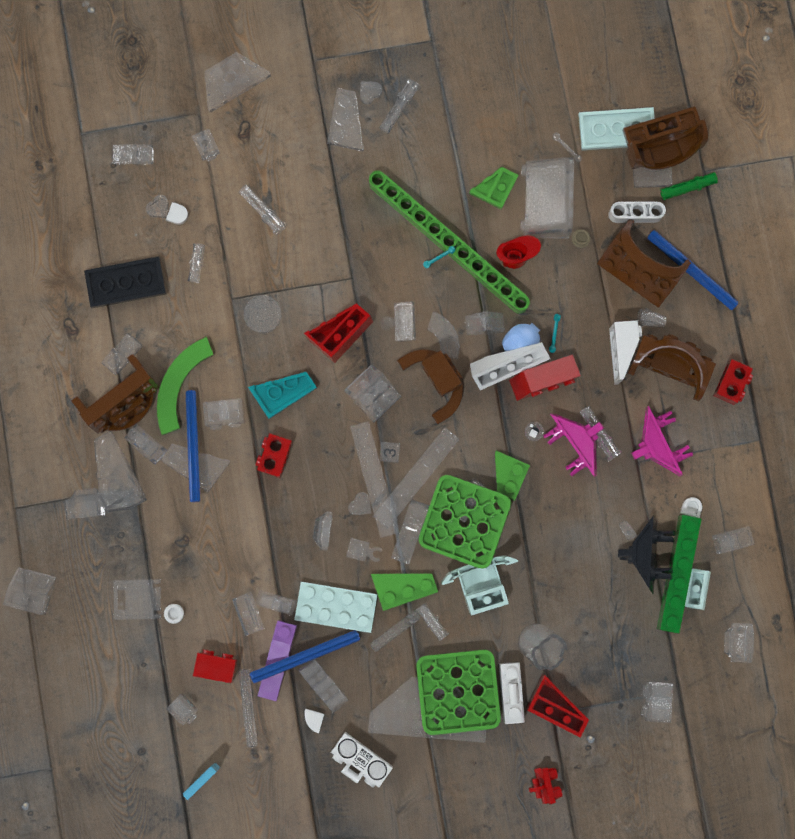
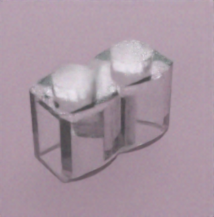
[642,681,673,723]

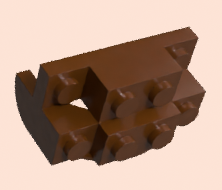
[622,106,708,170]
[627,334,716,402]

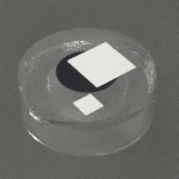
[524,422,544,442]

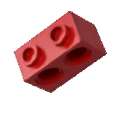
[713,359,753,405]
[255,433,293,478]

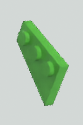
[371,574,438,611]

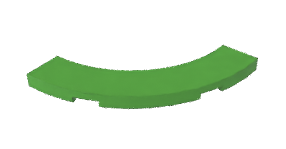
[157,337,214,436]

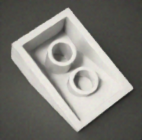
[609,320,642,385]

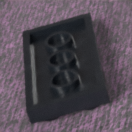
[84,256,167,308]

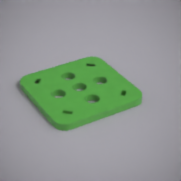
[419,475,511,569]
[416,650,501,735]

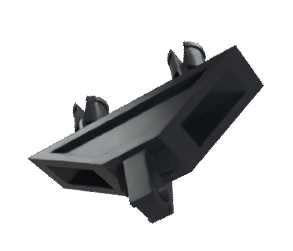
[618,515,675,594]

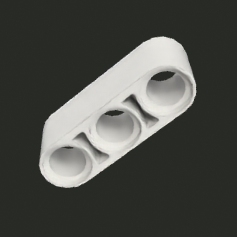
[608,202,666,223]

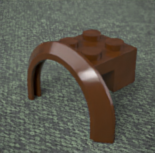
[397,349,463,424]

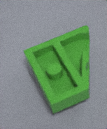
[469,167,519,210]
[495,451,530,501]

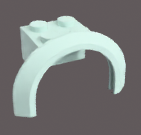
[441,555,518,616]

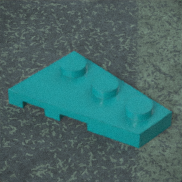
[248,372,317,419]

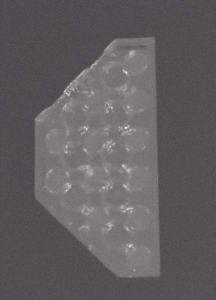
[368,677,486,743]

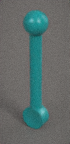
[423,246,455,268]
[549,314,561,353]

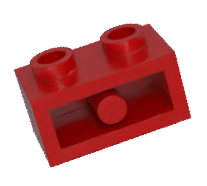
[193,649,238,683]

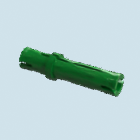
[660,172,718,201]

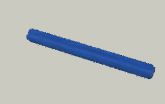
[647,230,738,310]
[186,390,200,503]
[250,630,360,683]

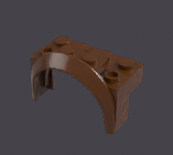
[597,219,691,308]
[71,354,159,434]

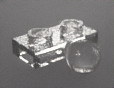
[380,301,416,342]

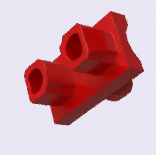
[528,767,563,804]

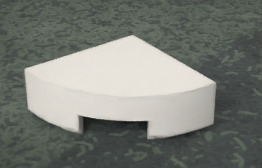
[305,709,324,733]

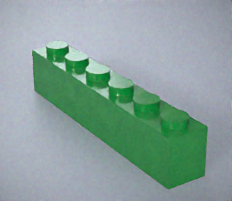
[656,515,702,634]

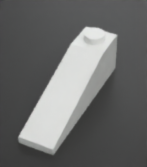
[470,342,550,390]

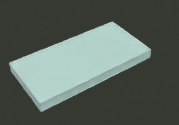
[578,107,655,151]

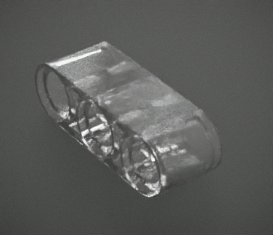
[298,659,349,713]

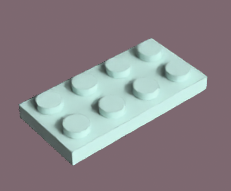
[294,582,377,633]

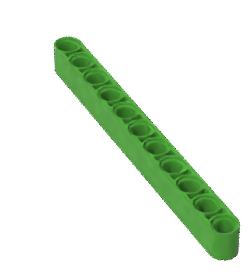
[369,171,530,314]

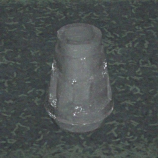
[637,308,667,327]

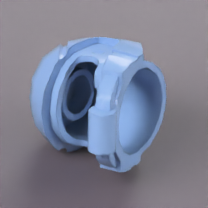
[502,323,540,352]

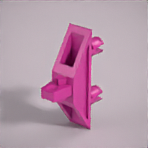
[631,406,693,477]
[543,413,604,477]

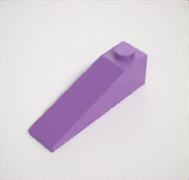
[258,620,298,701]

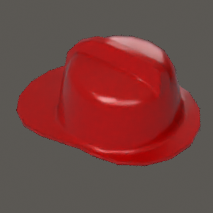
[496,235,541,269]

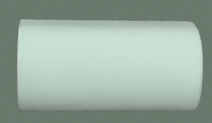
[685,569,711,610]

